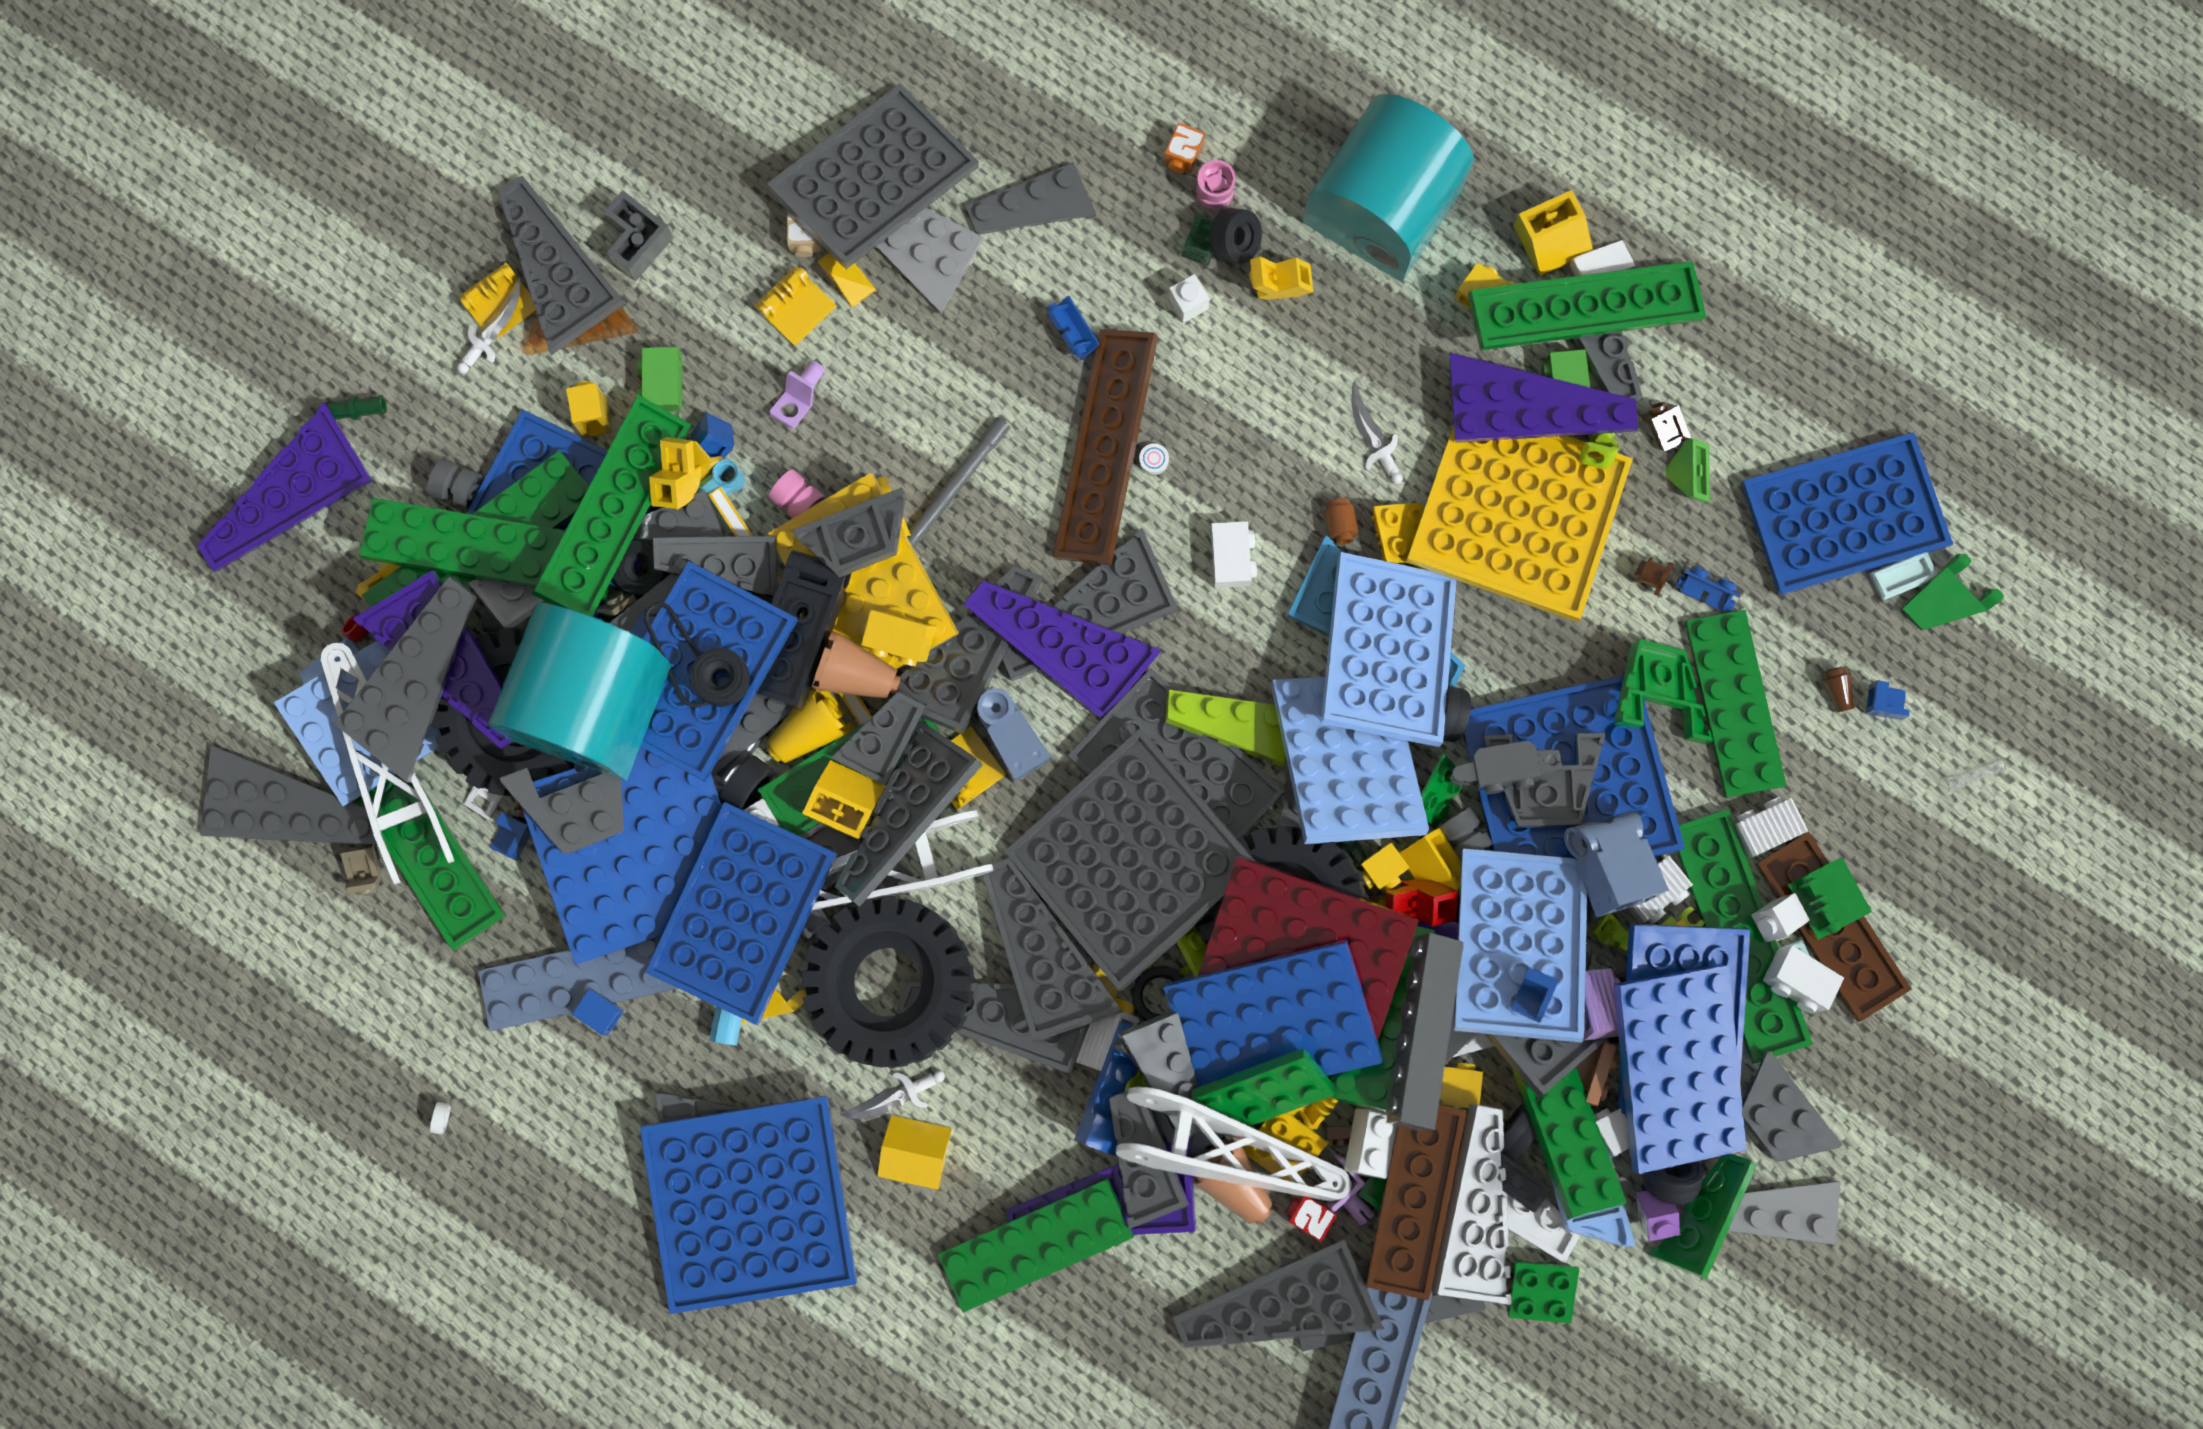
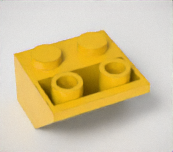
[1513,190,1593,277]
[802,760,886,842]

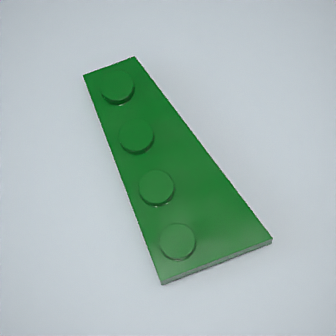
[1648,1153,1757,1280]

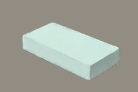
[1870,553,1937,601]

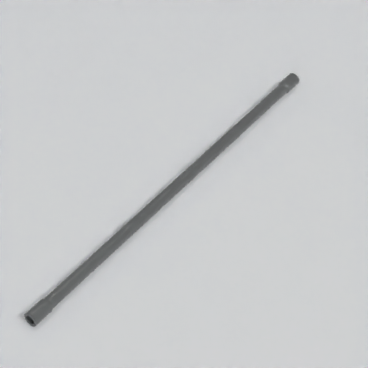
[715,417,1011,796]

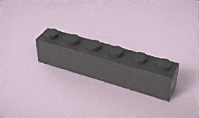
[1385,933,1464,1131]

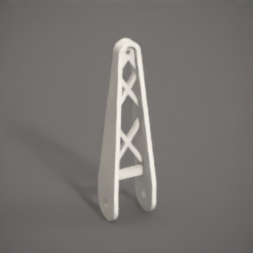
[321,643,454,885]
[811,811,994,911]
[1116,1087,1351,1201]

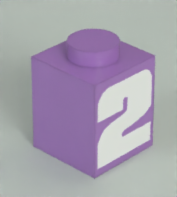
[1636,1191,1680,1242]

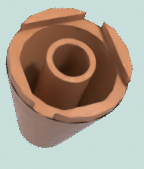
[812,631,901,699]
[1193,1138,1272,1224]

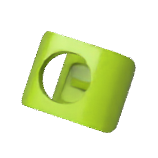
[1580,433,1620,469]
[1591,913,1629,956]

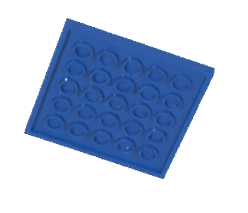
[1463,675,1685,859]
[522,747,722,965]
[640,1095,858,1314]

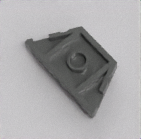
[792,487,906,577]
[1741,1050,1842,1162]

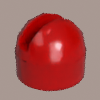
[341,615,369,642]

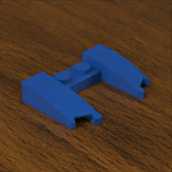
[1074,1022,1138,1157]

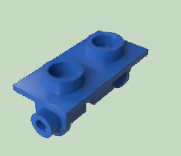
[1046,295,1100,360]
[1675,564,1741,612]

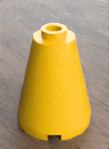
[767,686,854,763]

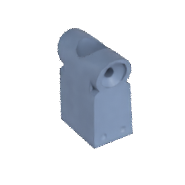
[977,688,1051,783]
[1564,810,1669,918]

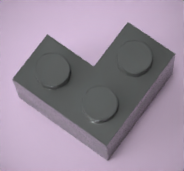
[603,190,674,281]

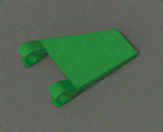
[1901,553,2004,630]

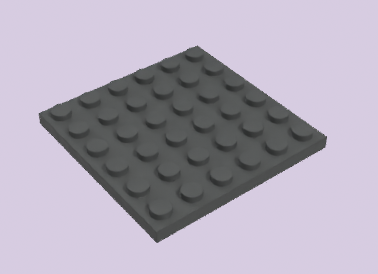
[1004,728,1256,991]

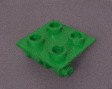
[1421,754,1462,829]
[1787,857,1872,940]
[1509,1260,1580,1324]

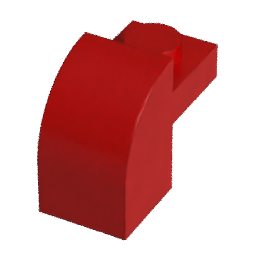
[1385,880,1458,926]

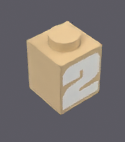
[787,210,820,257]

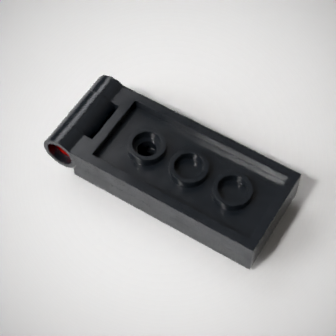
[755,550,852,711]

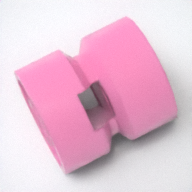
[1196,160,1236,210]
[768,469,826,519]

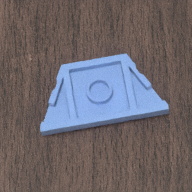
[1548,1158,1635,1248]

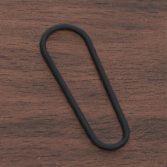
[644,602,717,708]

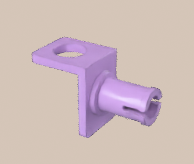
[770,361,825,429]
[1325,1153,1374,1226]

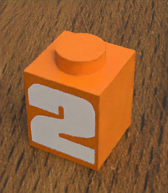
[1164,122,1206,174]

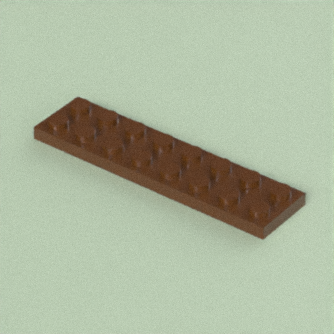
[1053,329,1158,565]

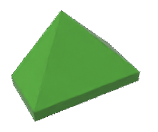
[1666,438,1710,502]

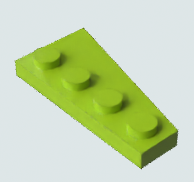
[1165,690,1285,767]

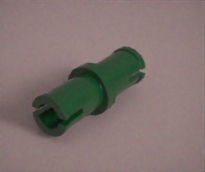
[324,395,387,420]

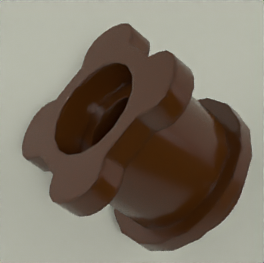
[1634,557,1674,596]

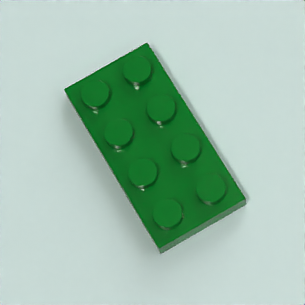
[1192,1048,1335,1127]

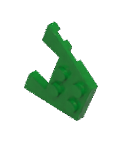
[1614,639,1713,744]

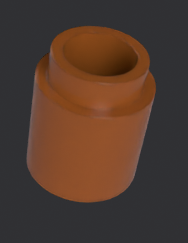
[1324,498,1359,545]

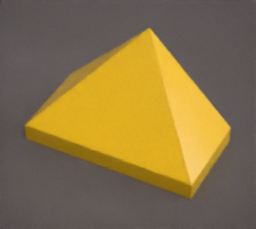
[817,253,876,307]

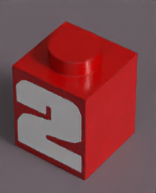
[1286,1196,1337,1242]

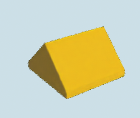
[878,1115,952,1190]

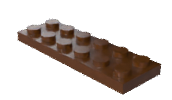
[1755,831,1912,1022]
[1365,1104,1467,1301]

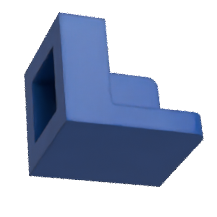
[691,412,734,459]
[1866,680,1910,720]
[490,812,531,861]
[1511,967,1559,1023]
[572,990,625,1036]

